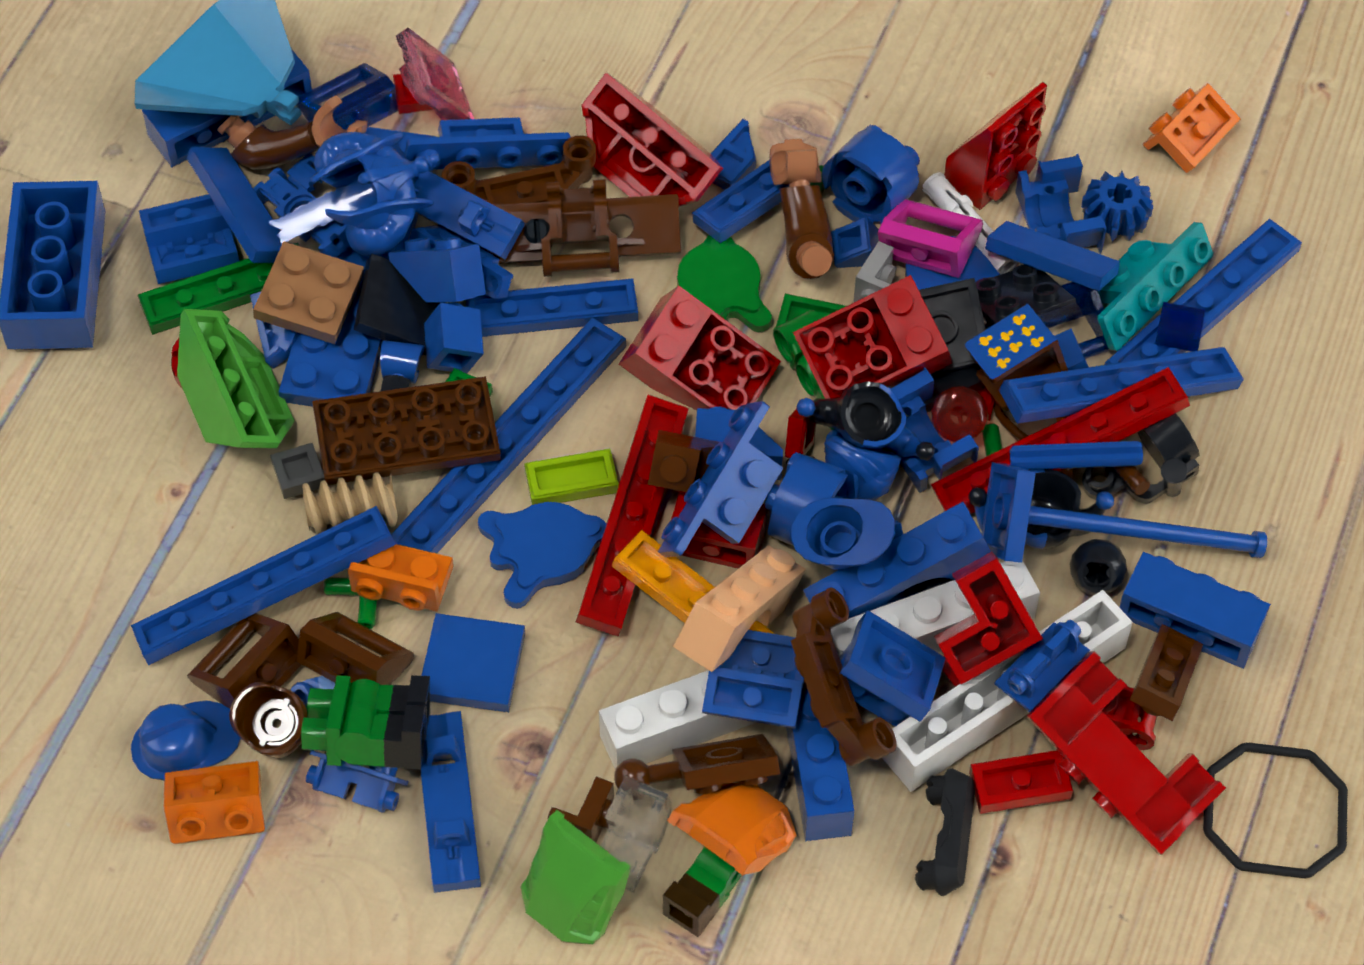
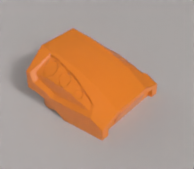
[667,781,797,876]

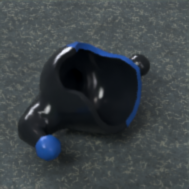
[796,381,935,461]
[968,468,1114,549]

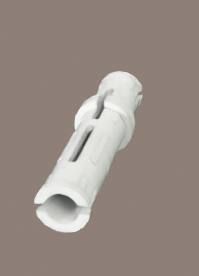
[922,172,1018,275]

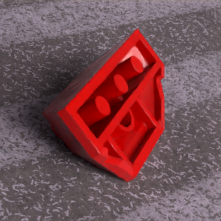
[581,72,723,207]

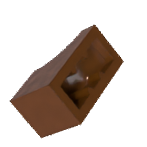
[648,430,719,492]

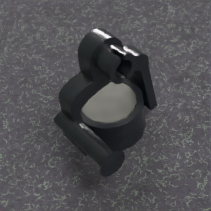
[1082,413,1200,504]

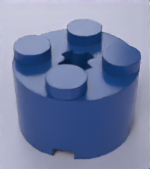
[822,125,920,224]
[765,452,859,546]

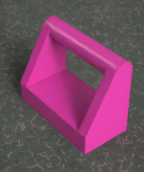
[878,199,983,278]

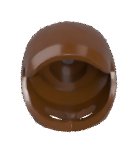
[229,682,308,757]

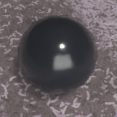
[1069,539,1127,595]

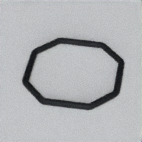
[1203,742,1348,878]

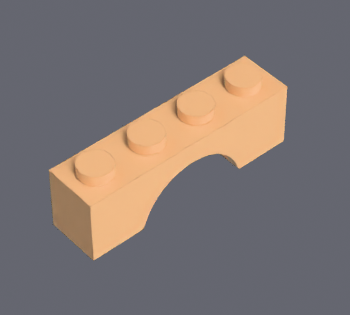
[673,545,806,672]

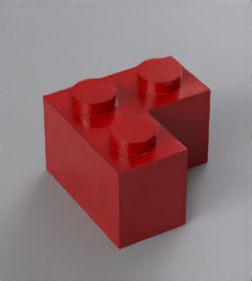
[934,551,1043,685]

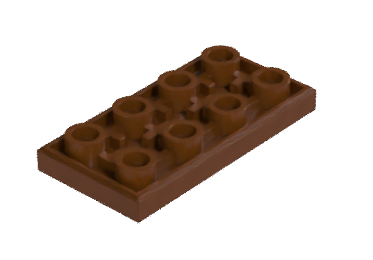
[312,376,501,485]

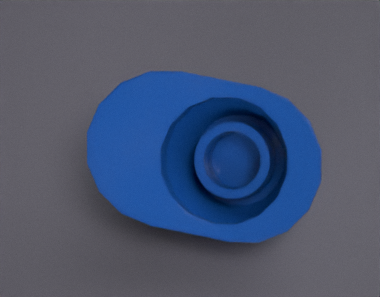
[791,498,895,570]
[131,700,241,780]

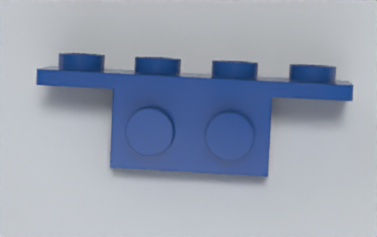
[404,117,571,171]
[658,401,783,557]

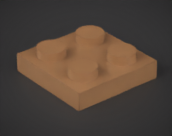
[253,241,364,344]

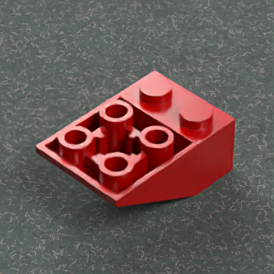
[944,82,1047,210]
[793,275,953,399]
[618,285,781,411]

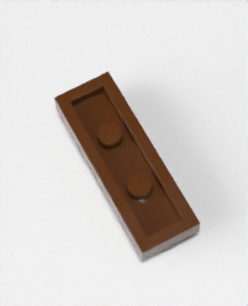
[1130,624,1203,721]

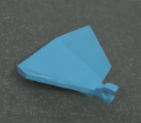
[135,0,302,125]

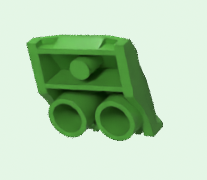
[521,810,631,944]

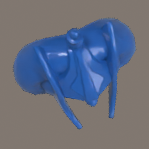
[269,132,439,256]

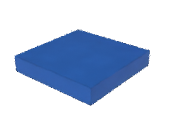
[421,613,525,712]

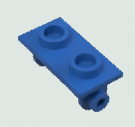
[994,620,1090,713]
[306,750,409,813]

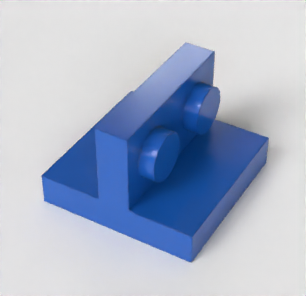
[839,610,946,726]

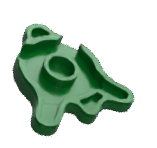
[677,235,772,332]

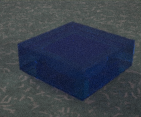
[1155,302,1205,352]

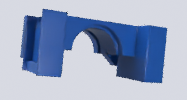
[1015,154,1107,254]
[888,367,979,493]

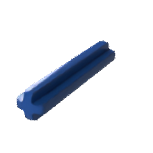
[1010,441,1143,470]

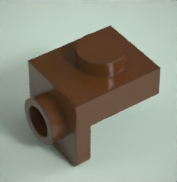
[548,776,619,842]

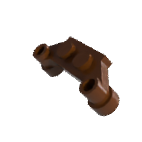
[442,135,596,205]
[790,588,897,766]

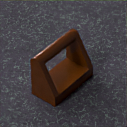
[297,612,414,685]
[187,613,301,709]

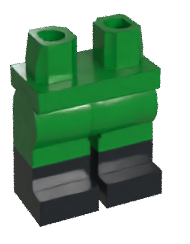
[301,675,430,769]

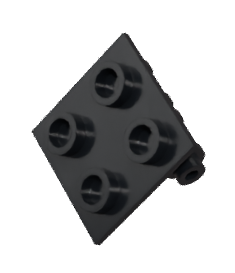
[976,264,1076,327]

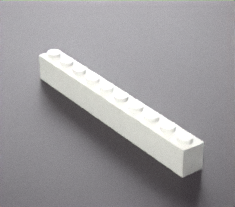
[599,561,1040,770]

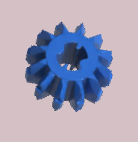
[1081,170,1153,242]

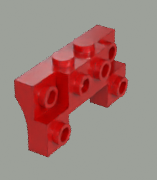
[1026,651,1226,855]

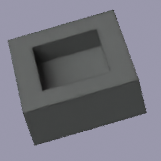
[270,442,325,499]

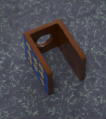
[965,304,1068,411]

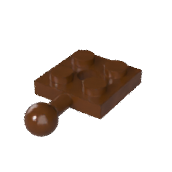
[614,734,780,796]

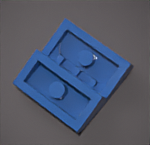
[139,194,239,284]
[702,630,804,728]

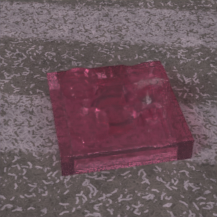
[395,27,474,120]

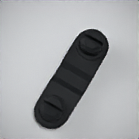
[915,768,975,896]

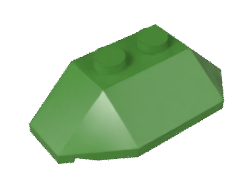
[177,309,295,448]

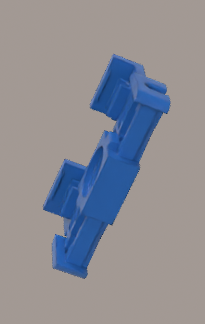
[253,153,350,258]

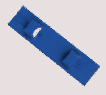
[402,157,526,260]
[420,711,481,893]

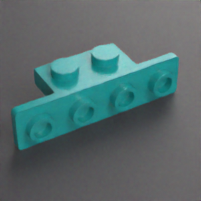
[1089,222,1213,351]

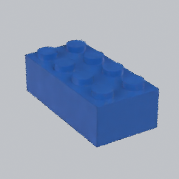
[0,181,106,350]

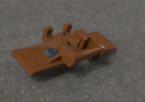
[480,179,681,277]

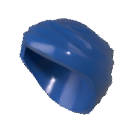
[824,429,901,501]

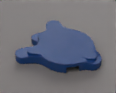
[478,502,606,609]

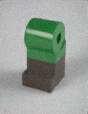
[663,847,742,937]

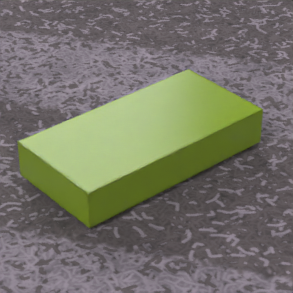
[524,449,619,505]

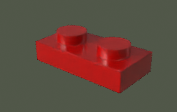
[969,750,1073,814]

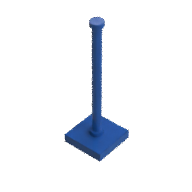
[981,462,1267,563]

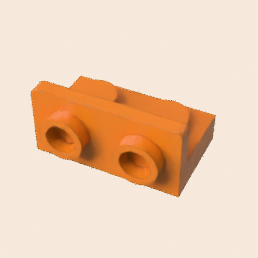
[1143,83,1241,173]
[348,544,454,612]
[164,761,265,844]

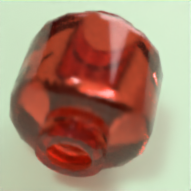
[931,386,989,442]

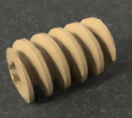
[302,472,398,534]

